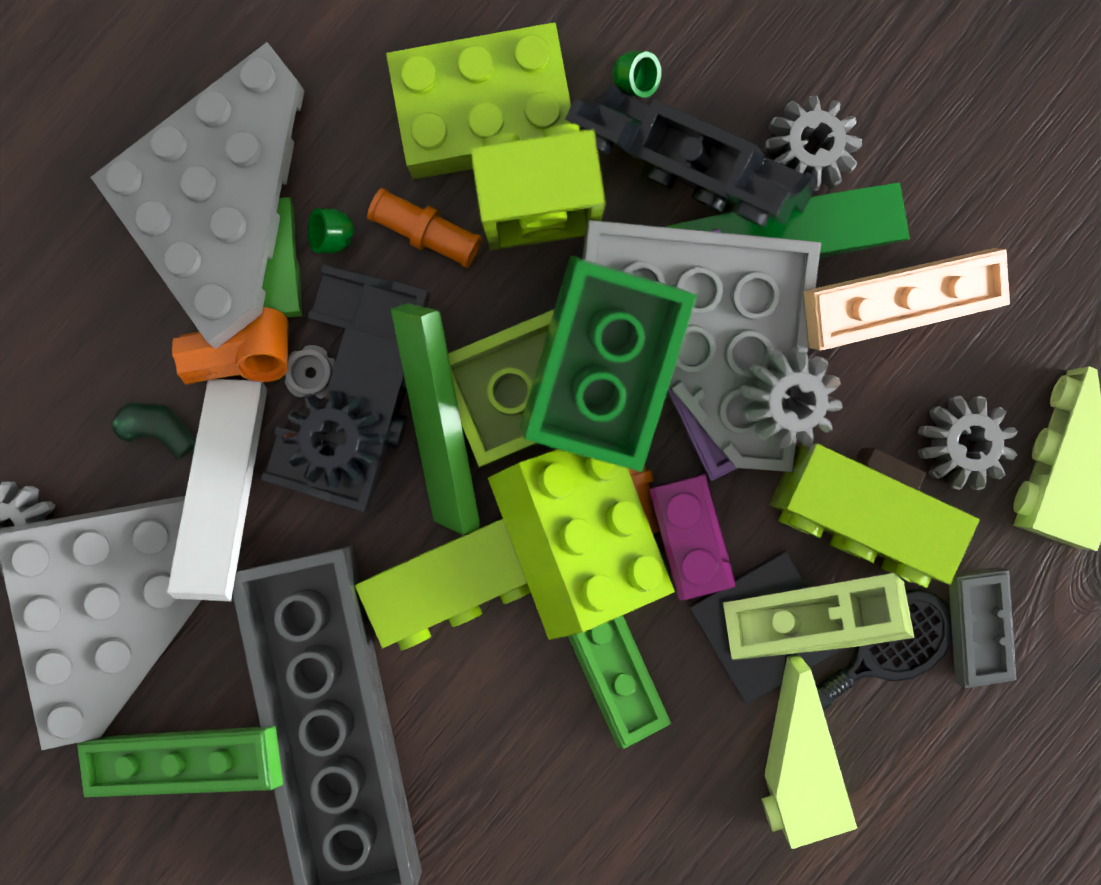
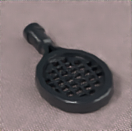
[815,589,952,711]

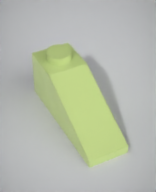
[723,573,914,660]
[761,653,857,849]

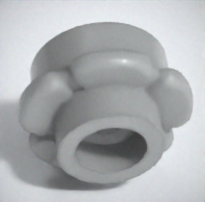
[285,345,335,399]

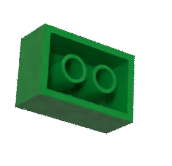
[520,256,697,472]

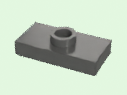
[948,567,1017,688]

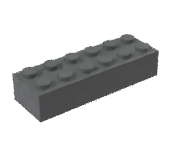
[232,545,422,885]

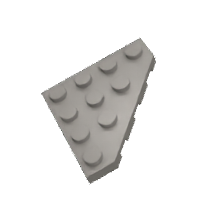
[91,42,305,349]
[583,220,821,472]
[0,496,241,750]

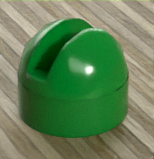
[612,51,661,98]
[307,208,355,254]

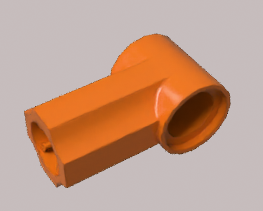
[172,307,289,384]

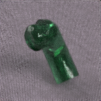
[112,402,196,460]

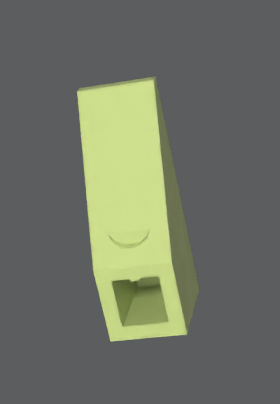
[1013,366,1101,551]

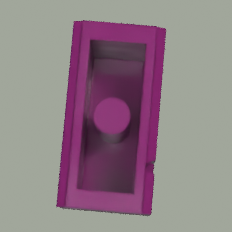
[649,472,735,601]

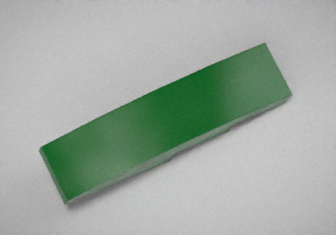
[667,183,910,259]

